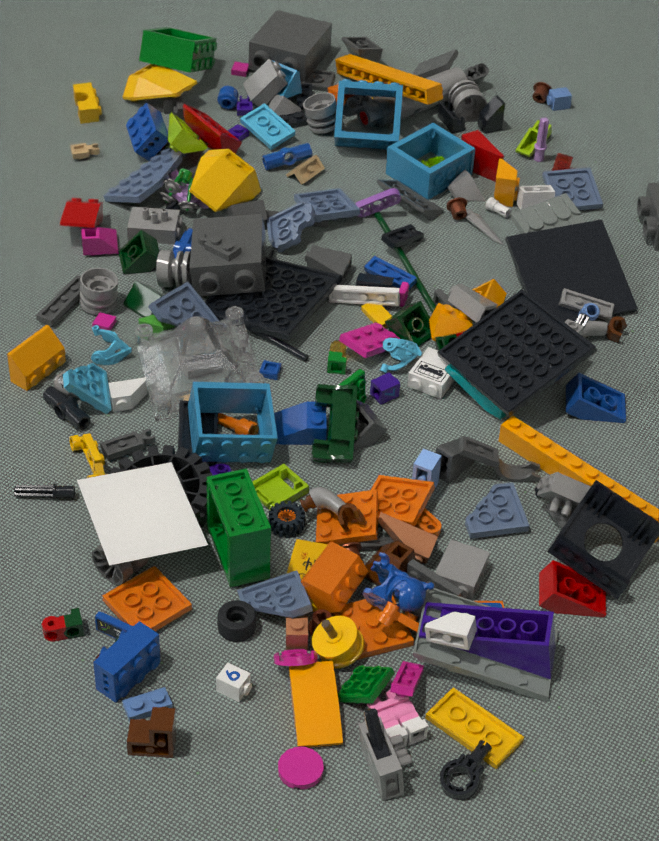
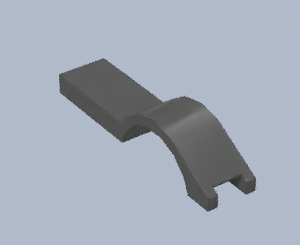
[459,436,541,482]

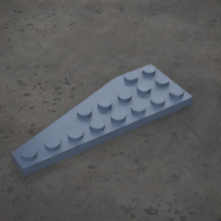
[103,138,199,203]

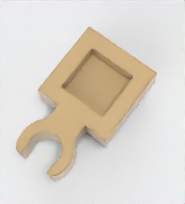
[70,143,100,160]

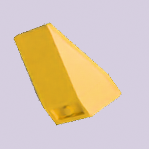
[122,64,198,102]
[189,149,261,212]

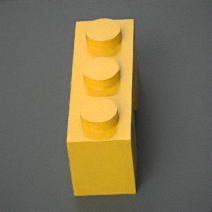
[73,82,102,124]

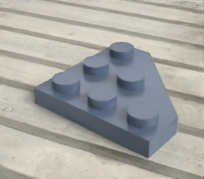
[148,282,221,334]
[465,482,529,539]
[237,570,313,618]

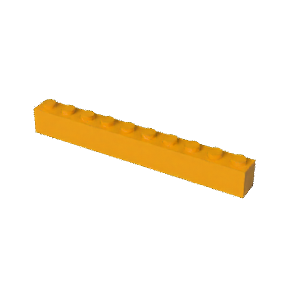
[335,54,443,105]
[498,416,659,543]

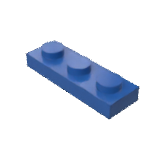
[364,256,417,290]

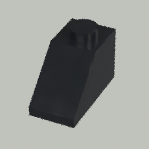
[478,95,505,134]

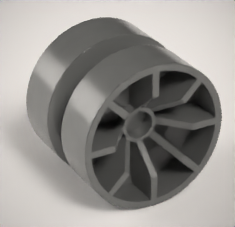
[92,544,149,585]

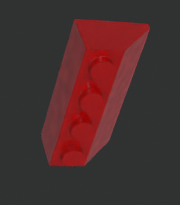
[183,104,242,154]

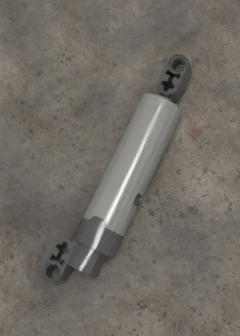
[343,63,489,129]

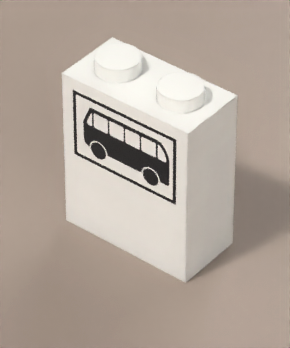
[407,347,455,399]

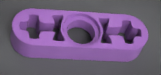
[355,188,401,217]

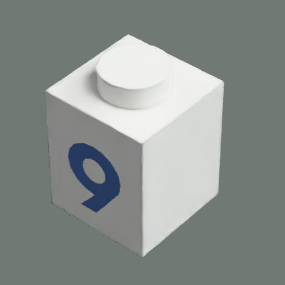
[216,663,252,702]

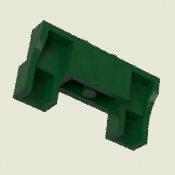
[311,384,359,463]

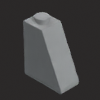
[448,284,497,322]

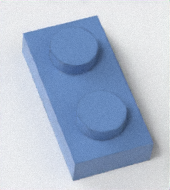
[122,687,173,722]

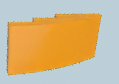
[289,661,343,748]

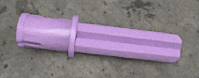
[534,117,549,162]

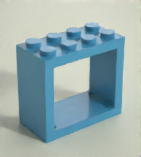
[334,79,403,150]
[386,123,475,200]
[188,382,278,463]

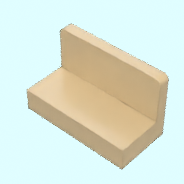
[286,154,325,185]

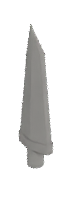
[466,209,504,245]

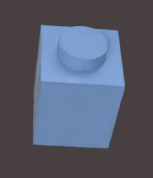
[546,87,572,111]

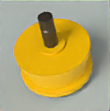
[312,616,364,668]

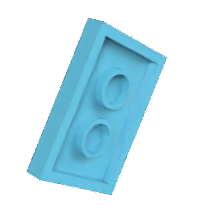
[240,103,295,150]

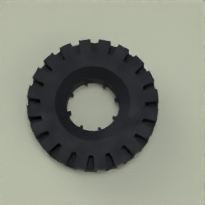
[109,445,212,528]

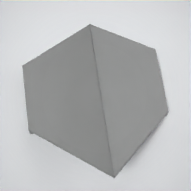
[269,95,301,116]
[448,170,485,201]

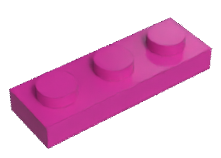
[390,661,424,697]

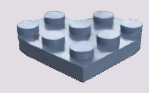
[267,202,315,252]

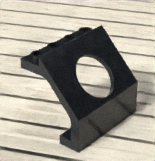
[547,480,659,599]

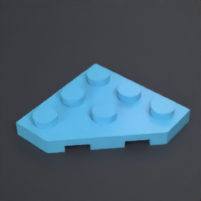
[63,363,112,414]

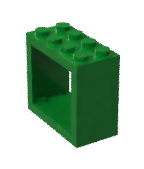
[139,27,218,73]
[206,468,271,587]

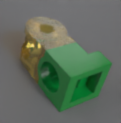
[327,340,347,375]

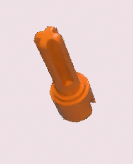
[218,413,259,435]

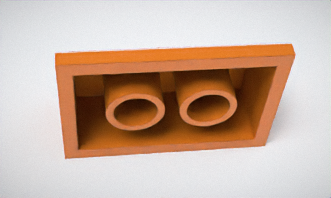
[300,542,369,613]

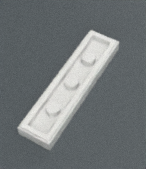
[329,285,400,306]

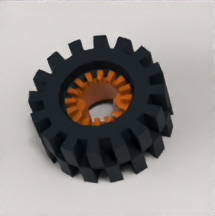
[269,501,305,538]

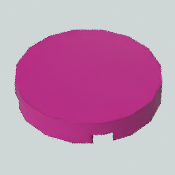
[273,649,318,666]
[278,747,324,790]

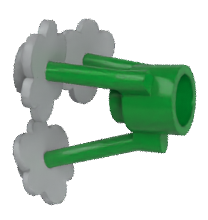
[160,169,198,211]

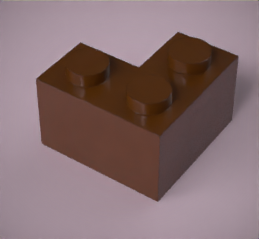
[127,707,177,758]

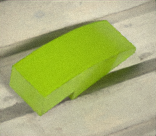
[515,120,552,157]

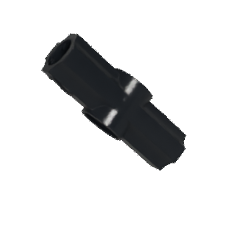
[43,386,91,430]

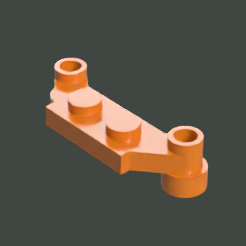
[376,601,419,632]

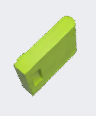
[252,464,309,510]

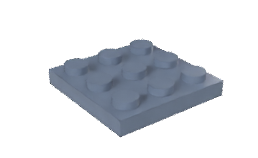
[542,167,603,210]
[294,188,360,222]

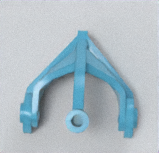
[91,325,132,365]
[380,338,422,373]

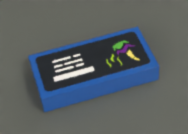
[95,611,133,640]

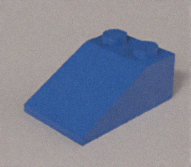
[566,372,626,423]
[274,401,327,445]

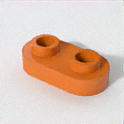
[415,508,441,536]

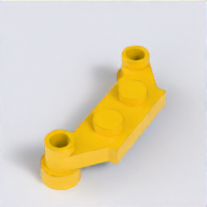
[69,433,107,478]

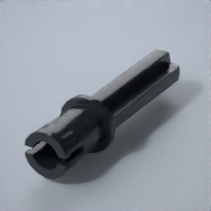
[14,483,75,500]

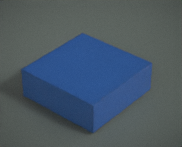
[259,360,282,380]

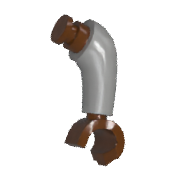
[583,316,627,343]
[299,487,366,532]

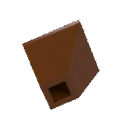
[364,540,416,585]

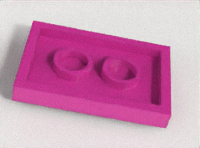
[339,323,400,358]

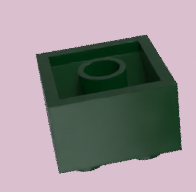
[118,230,160,275]
[385,301,431,346]

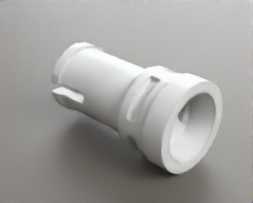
[485,197,511,218]

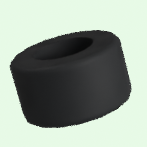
[217,600,256,642]

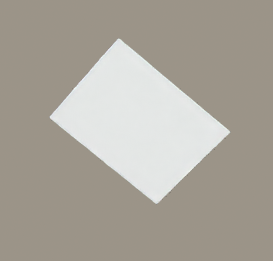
[77,462,208,566]

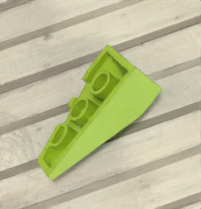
[168,112,208,154]

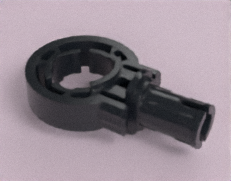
[440,740,492,800]

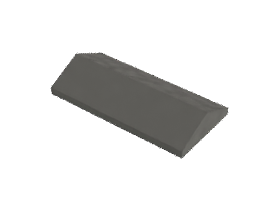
[376,179,444,220]

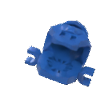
[362,552,435,612]

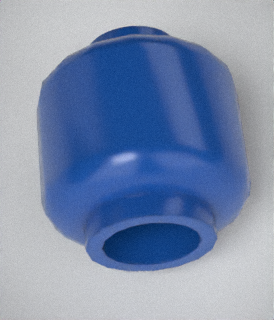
[217,86,239,109]

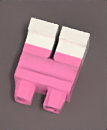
[367,690,429,751]

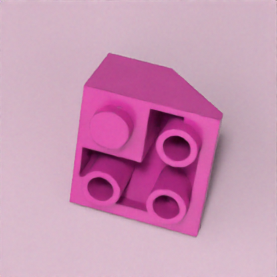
[81,227,118,255]

